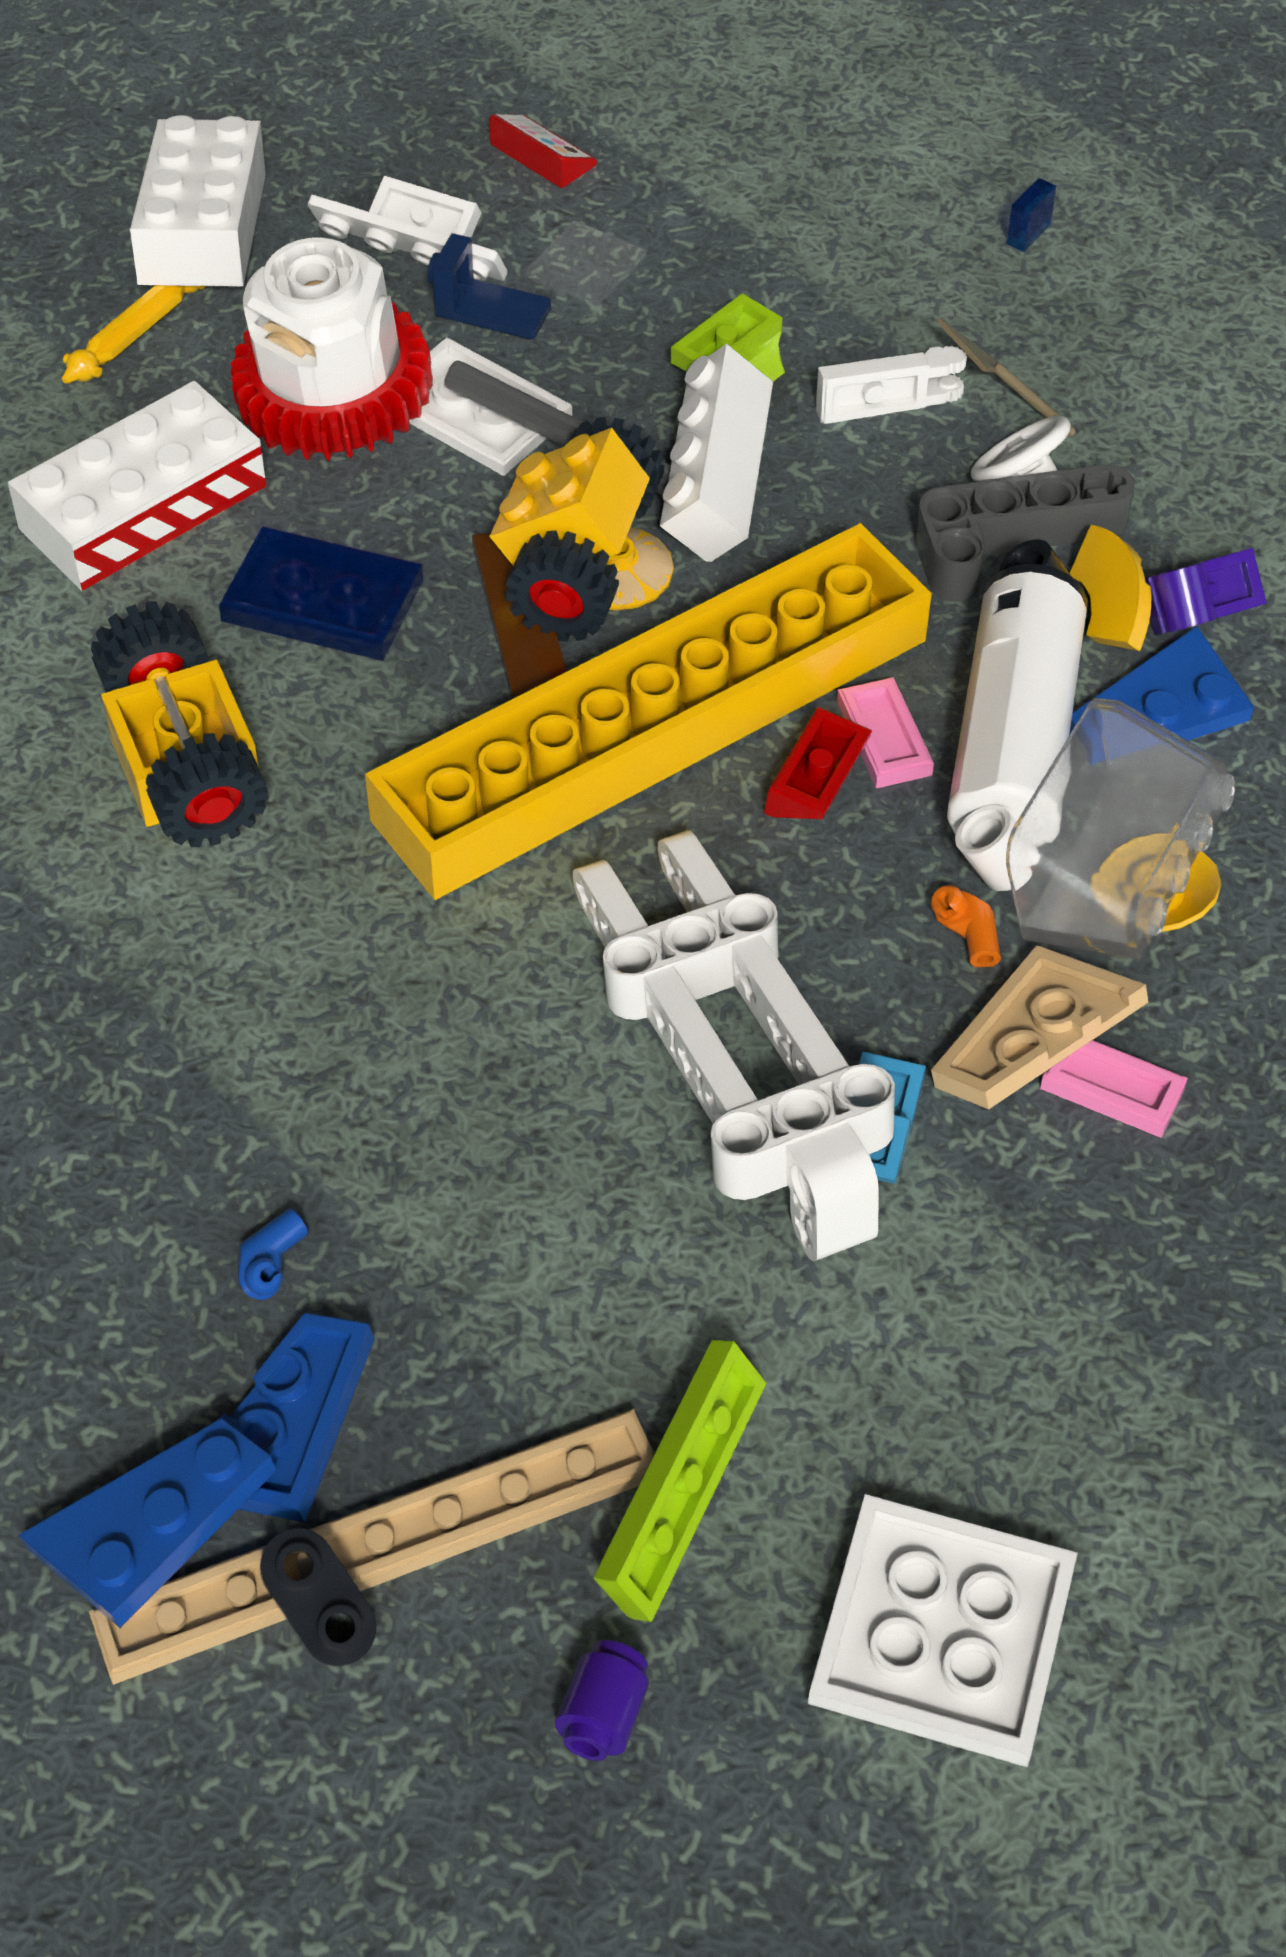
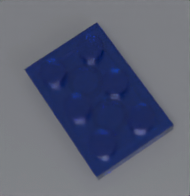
[219,526,423,661]

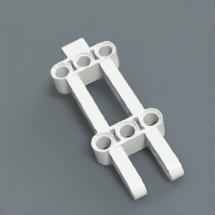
[573,830,895,1262]

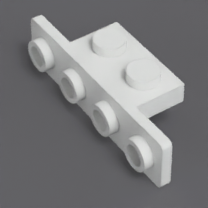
[307,176,508,282]

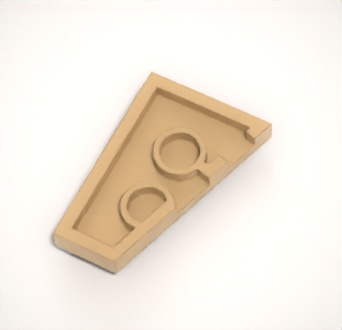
[931,945,1149,1109]

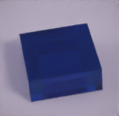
[1006,178,1056,252]

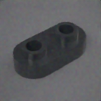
[260,1528,376,1666]

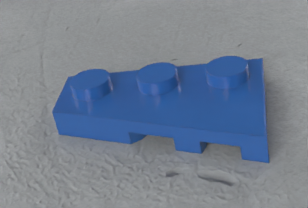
[18,1418,277,1628]

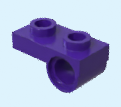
[1145,548,1267,635]

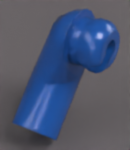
[238,1208,308,1300]

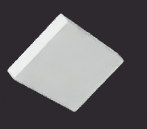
[409,337,572,476]

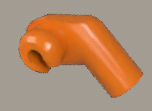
[931,885,1001,967]

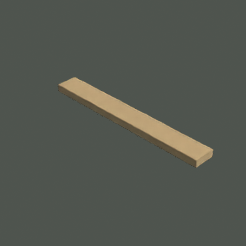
[89,1409,654,1685]

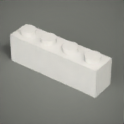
[660,344,773,562]

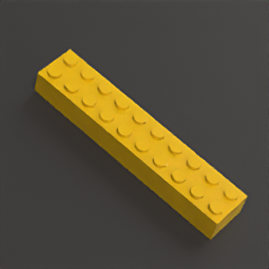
[365,523,932,900]

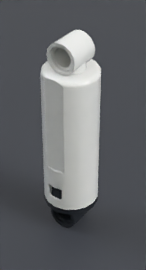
[947,539,1088,891]

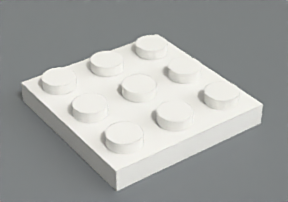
[808,1494,1077,1767]

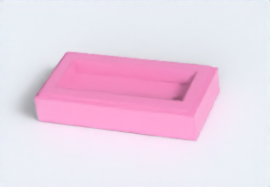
[837,677,934,788]
[1040,1040,1188,1138]

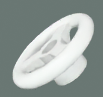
[971,416,1071,482]

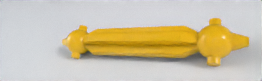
[61,285,205,384]

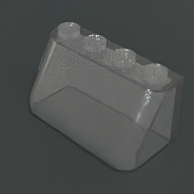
[1006,698,1235,960]

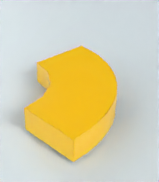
[1069,525,1152,651]

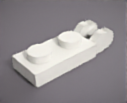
[816,345,967,424]

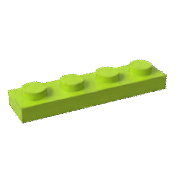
[593,1340,767,1622]

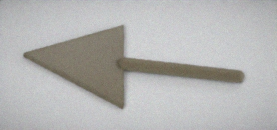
[936,317,1076,437]

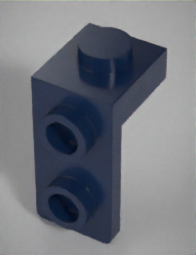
[427,233,551,339]

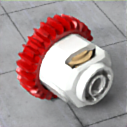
[231,237,433,461]

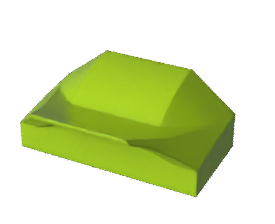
[671,293,785,382]

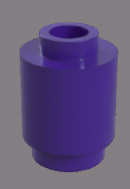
[555,1640,649,1761]

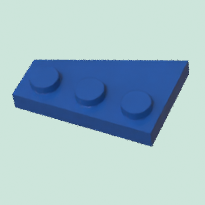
[1069,626,1254,771]
[219,1313,375,1522]

